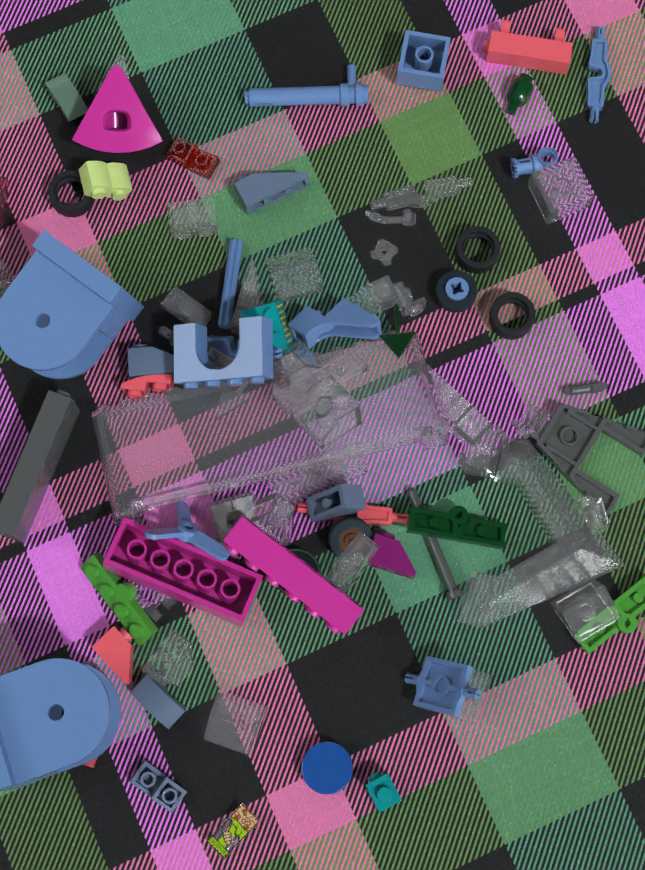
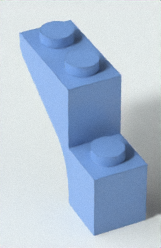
[288,298,382,350]

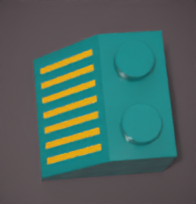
[240,299,294,350]

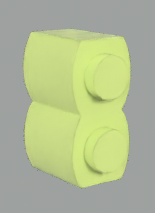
[78,161,133,201]

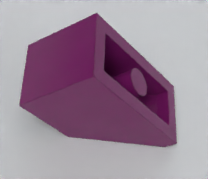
[366,532,416,580]

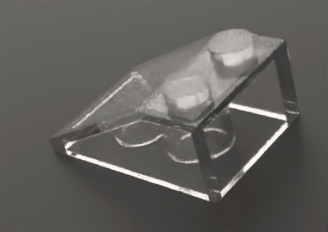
[425,365,493,446]

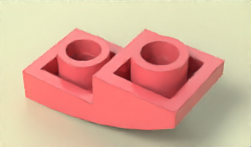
[121,374,174,399]

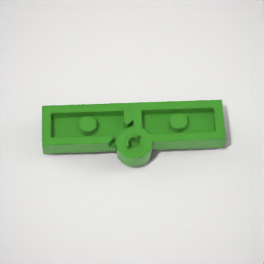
[81,552,158,646]
[572,576,645,655]

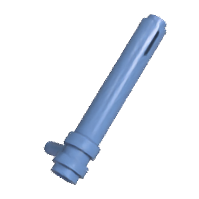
[245,64,368,107]

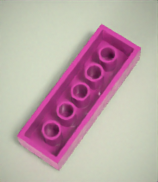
[223,514,364,635]
[103,517,263,627]

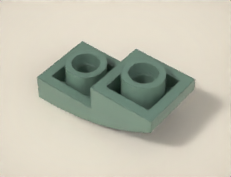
[45,73,88,123]

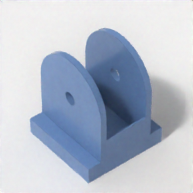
[0,230,144,380]
[0,658,121,791]

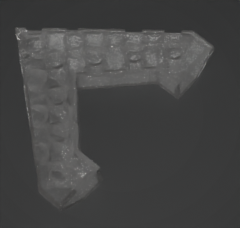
[457,434,625,628]

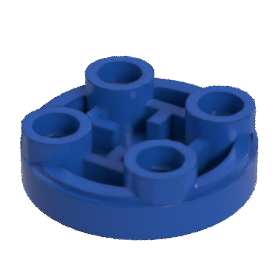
[301,742,353,794]

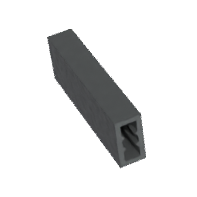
[0,390,80,544]

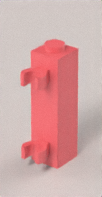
[483,20,573,74]

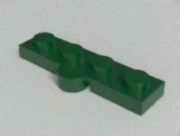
[406,506,507,549]

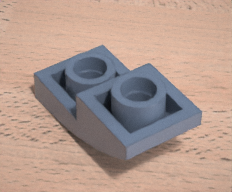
[131,672,185,729]
[129,759,187,813]

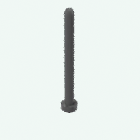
[407,488,464,601]

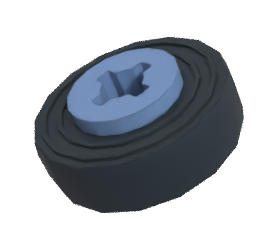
[435,270,478,313]

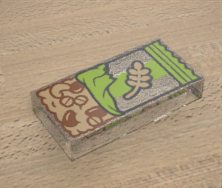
[206,802,261,860]

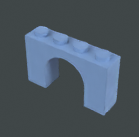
[174,316,274,390]

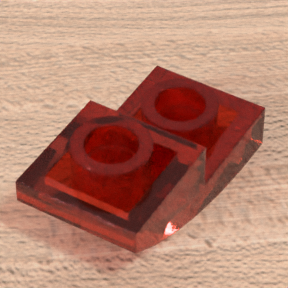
[166,137,220,180]

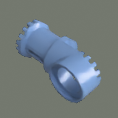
[510,147,558,178]

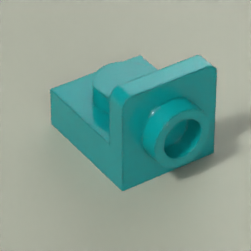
[365,770,402,813]

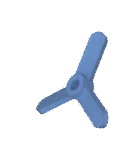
[144,500,230,561]

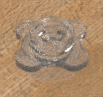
[370,239,398,266]

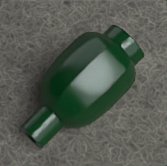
[506,73,533,116]

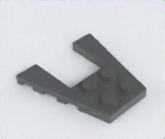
[535,403,645,517]

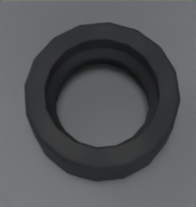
[48,170,94,217]
[455,226,501,274]
[489,292,536,340]

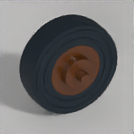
[328,516,373,561]

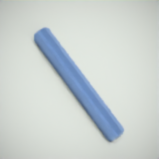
[218,239,243,329]

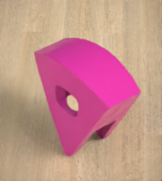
[72,66,163,153]

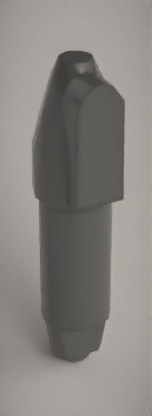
[562,382,608,395]

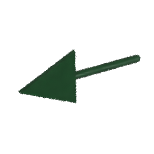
[380,304,416,358]

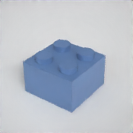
[396,30,451,92]

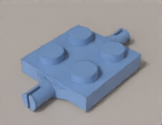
[405,656,481,718]

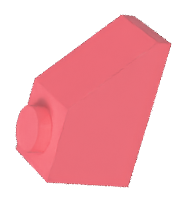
[92,626,134,685]

